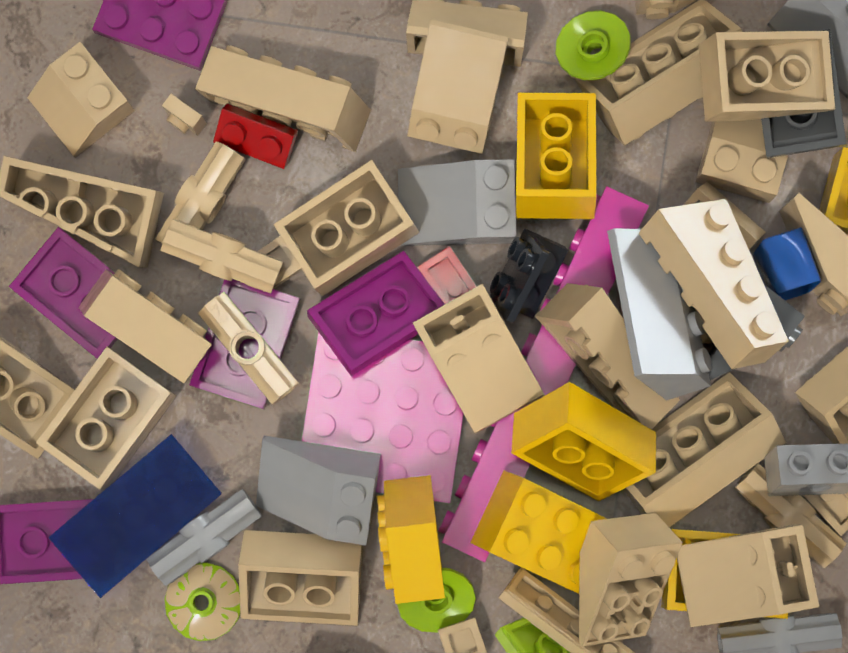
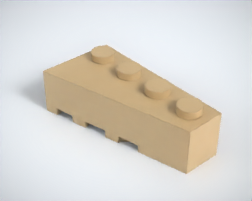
[195,45,371,152]
[0,156,164,268]
[639,199,788,369]
[535,283,680,430]

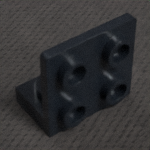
[490,228,569,323]

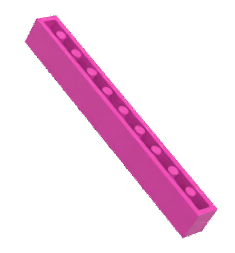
[438,186,649,562]

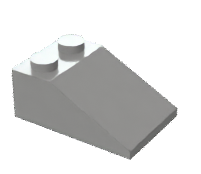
[398,159,516,246]
[256,435,381,546]

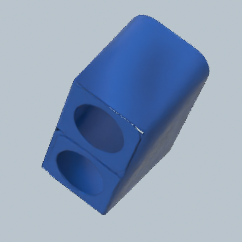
[752,228,822,300]

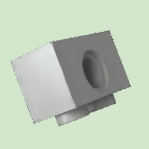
[764,444,848,496]

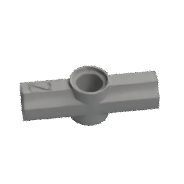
[146,489,262,586]
[717,613,843,653]

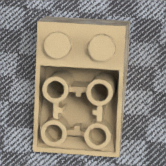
[413,284,545,434]
[579,513,683,647]
[677,525,819,627]

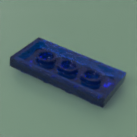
[48,434,222,598]

